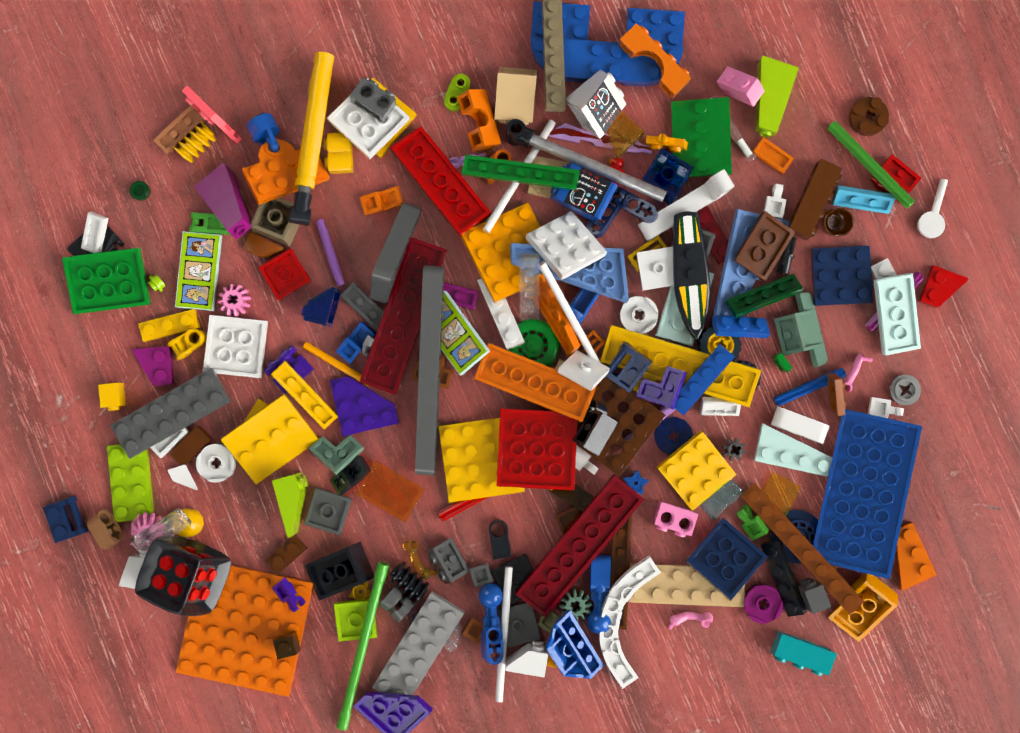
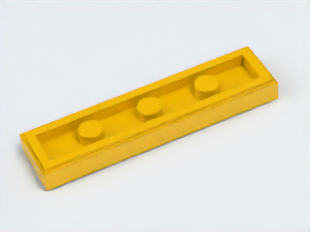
[271,361,338,429]

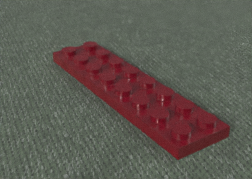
[360,237,448,395]
[515,474,644,618]

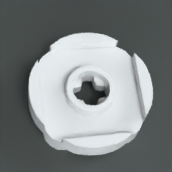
[619,296,658,334]
[196,444,236,483]

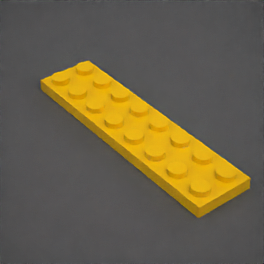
[600,325,761,407]

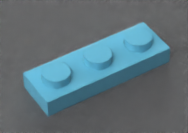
[832,185,896,214]

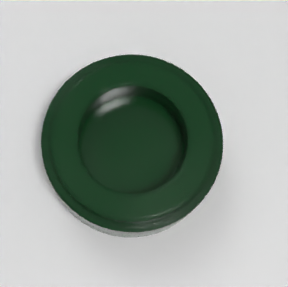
[130,181,151,201]

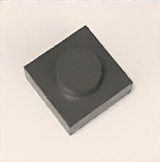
[469,562,493,588]

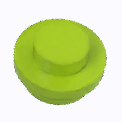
[148,274,165,292]

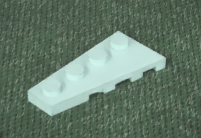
[754,423,832,477]

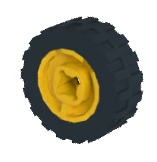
[697,326,742,361]

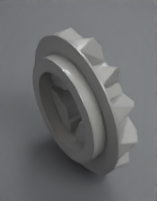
[889,375,921,405]

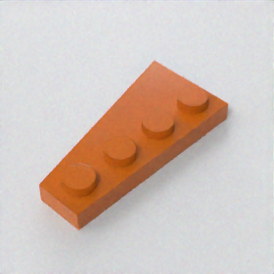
[529,275,580,356]

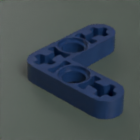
[587,187,658,238]

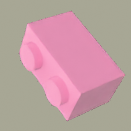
[716,66,764,107]

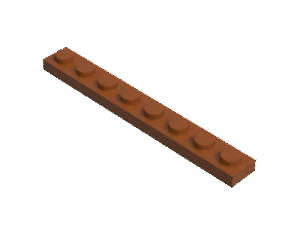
[741,483,865,615]

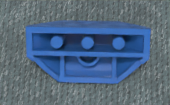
[545,610,604,679]

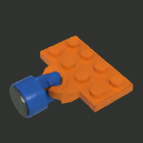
[242,113,330,205]

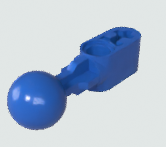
[587,554,611,634]
[478,583,504,665]

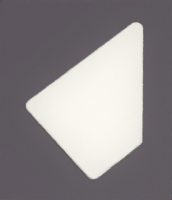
[168,465,198,490]

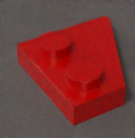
[918,265,968,308]

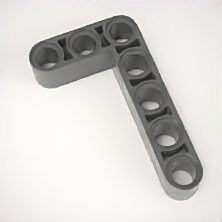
[370,202,422,304]

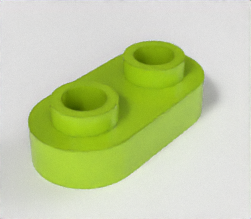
[444,74,471,112]

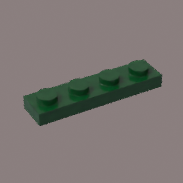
[726,274,803,318]

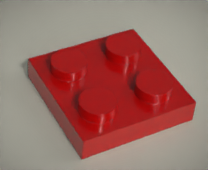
[258,248,312,301]

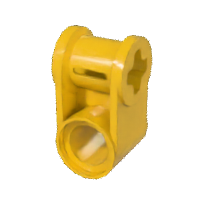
[167,329,207,361]

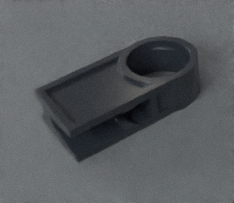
[489,519,511,560]

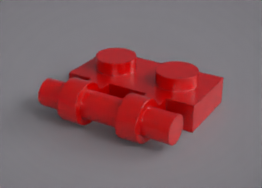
[870,154,922,204]

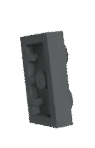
[427,537,470,584]

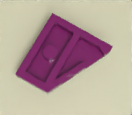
[132,346,174,386]

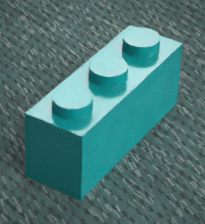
[770,630,837,676]

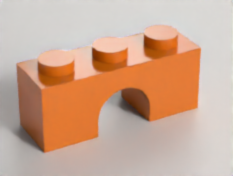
[457,89,501,152]

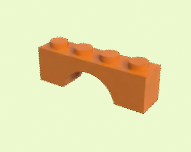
[618,23,691,99]

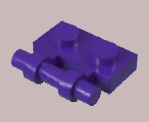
[264,345,314,394]

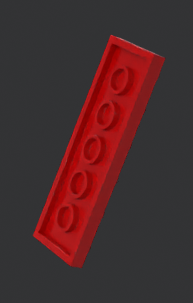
[391,126,491,237]

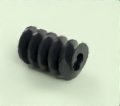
[387,561,429,604]

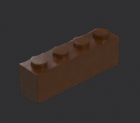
[788,159,842,240]

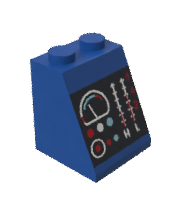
[549,163,618,220]

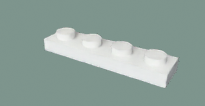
[477,278,525,350]

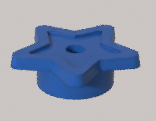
[624,470,649,495]

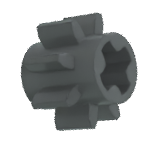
[721,438,746,461]

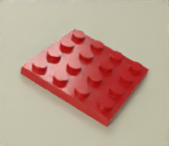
[496,409,578,490]

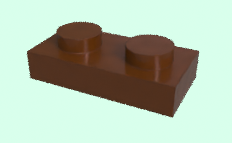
[265,534,308,574]

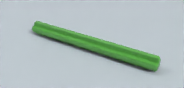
[828,121,914,209]

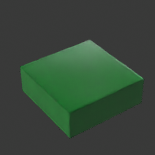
[772,353,793,373]

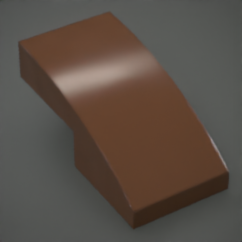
[170,425,212,466]

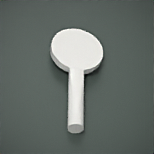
[917,179,948,239]

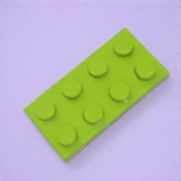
[107,444,154,522]

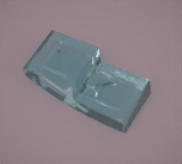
[700,479,743,520]

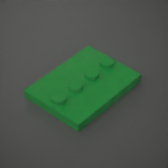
[671,97,732,179]
[62,247,151,315]

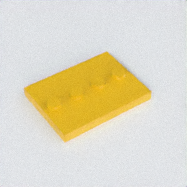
[221,393,319,484]

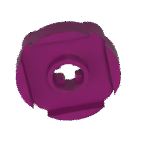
[743,584,783,624]

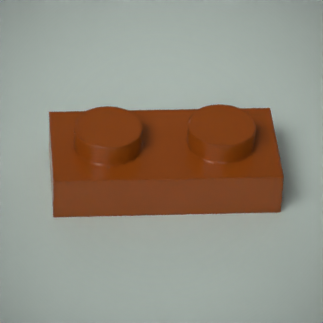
[827,373,847,416]

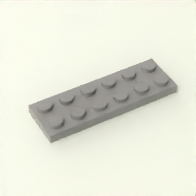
[372,591,465,695]

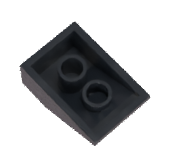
[305,541,374,601]

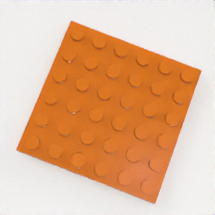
[176,564,313,697]

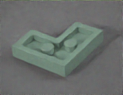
[309,435,364,475]

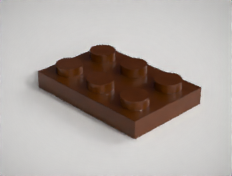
[732,211,795,281]

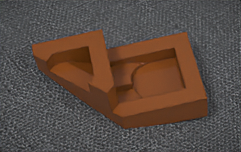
[242,232,285,259]

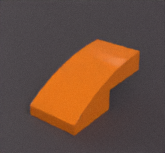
[359,186,403,216]

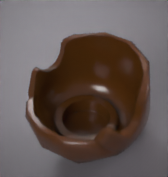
[822,208,855,237]

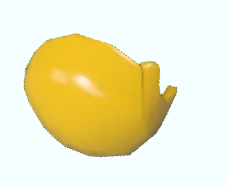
[171,508,204,538]

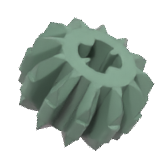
[559,588,592,622]

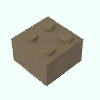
[251,198,300,247]

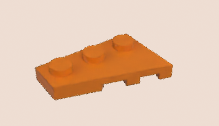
[895,522,937,591]

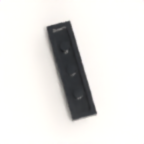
[760,539,808,617]

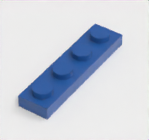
[674,344,735,416]

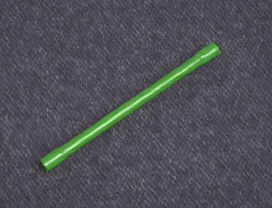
[336,562,389,730]

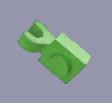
[737,504,769,541]

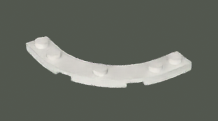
[598,555,661,689]

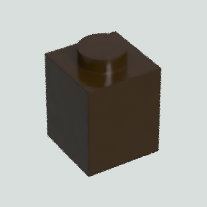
[273,631,301,660]

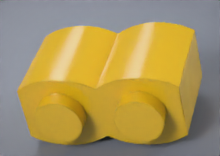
[324,133,353,174]

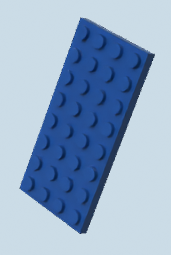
[813,409,922,579]

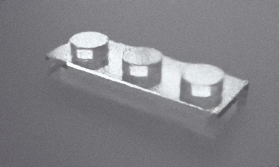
[130,508,191,556]

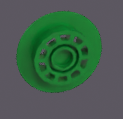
[506,319,560,367]

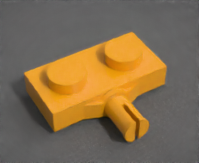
[646,133,688,153]

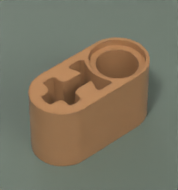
[87,510,123,550]

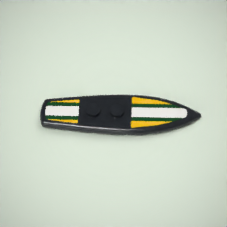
[673,211,710,341]

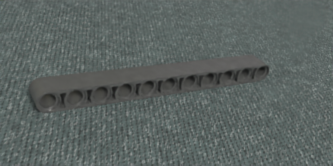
[415,265,444,476]

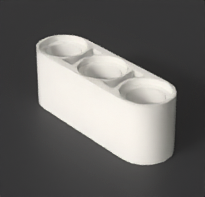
[770,407,829,444]

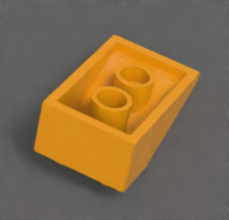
[828,573,898,642]

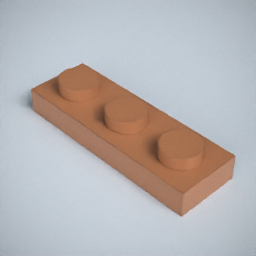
[154,105,206,155]

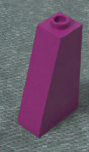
[194,162,252,239]

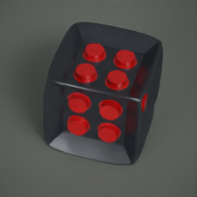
[135,536,231,616]

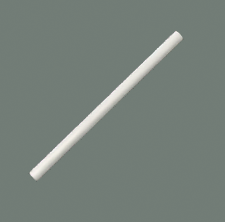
[483,120,556,233]
[538,261,601,363]
[495,566,513,702]

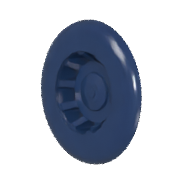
[770,510,818,564]

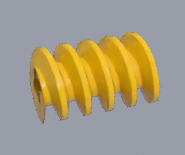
[173,121,216,163]

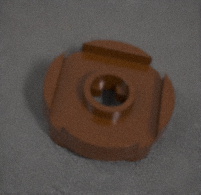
[849,97,889,136]

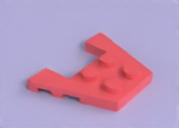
[182,86,242,144]

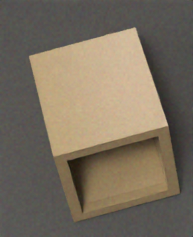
[494,67,537,125]

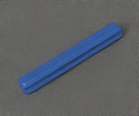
[774,368,847,406]

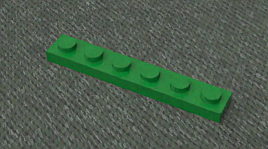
[462,155,580,191]

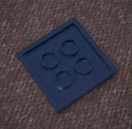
[810,246,873,306]
[685,518,768,601]

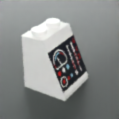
[565,70,626,139]

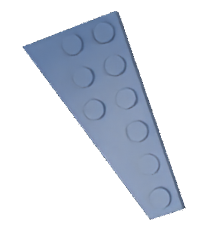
[712,209,791,318]
[510,243,629,303]

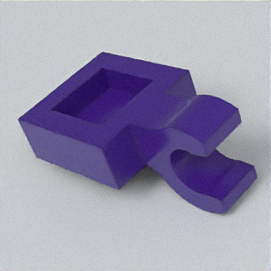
[272,578,306,612]

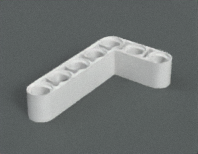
[638,169,734,241]

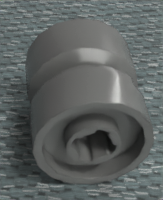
[378,586,415,623]

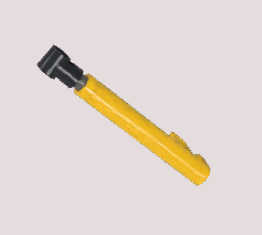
[289,51,334,226]

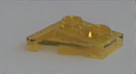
[607,111,644,159]

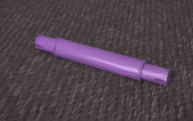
[316,219,345,286]

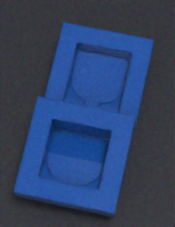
[336,321,377,364]

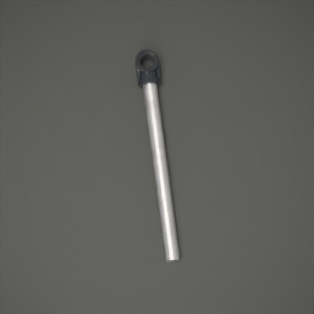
[506,119,667,202]

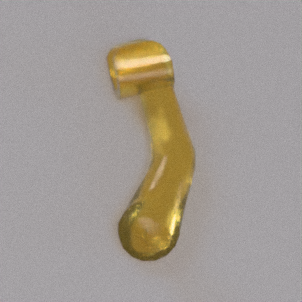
[403,541,437,579]

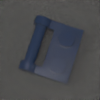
[606,341,652,393]
[43,496,89,543]

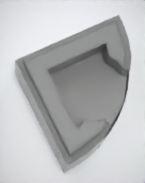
[362,335,374,358]

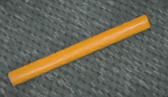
[303,342,369,387]

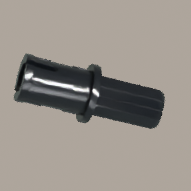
[777,237,796,275]

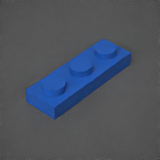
[712,315,770,338]

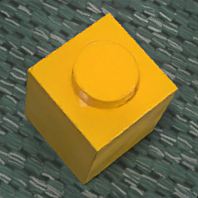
[98,383,126,411]

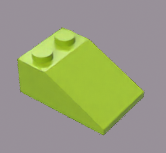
[272,472,308,538]

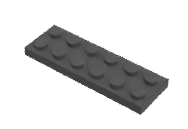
[110,368,232,459]

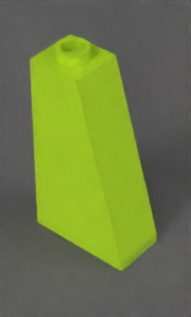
[755,56,799,138]

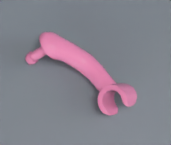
[844,353,873,392]
[668,611,713,629]

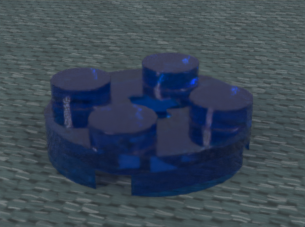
[654,417,693,455]

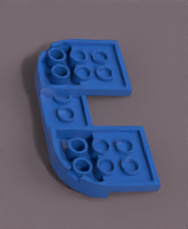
[531,1,685,86]

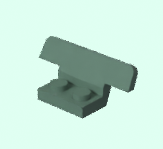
[774,292,828,368]

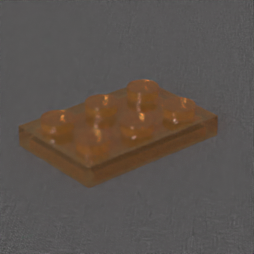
[356,460,425,523]

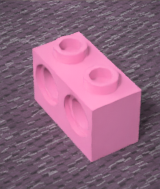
[652,501,698,538]

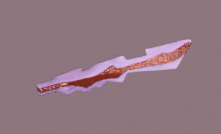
[549,123,652,154]

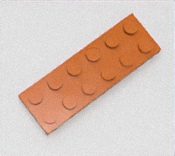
[474,343,597,422]

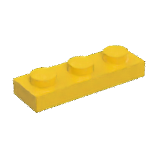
[138,309,200,342]

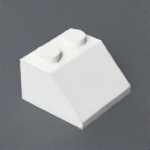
[505,641,548,677]

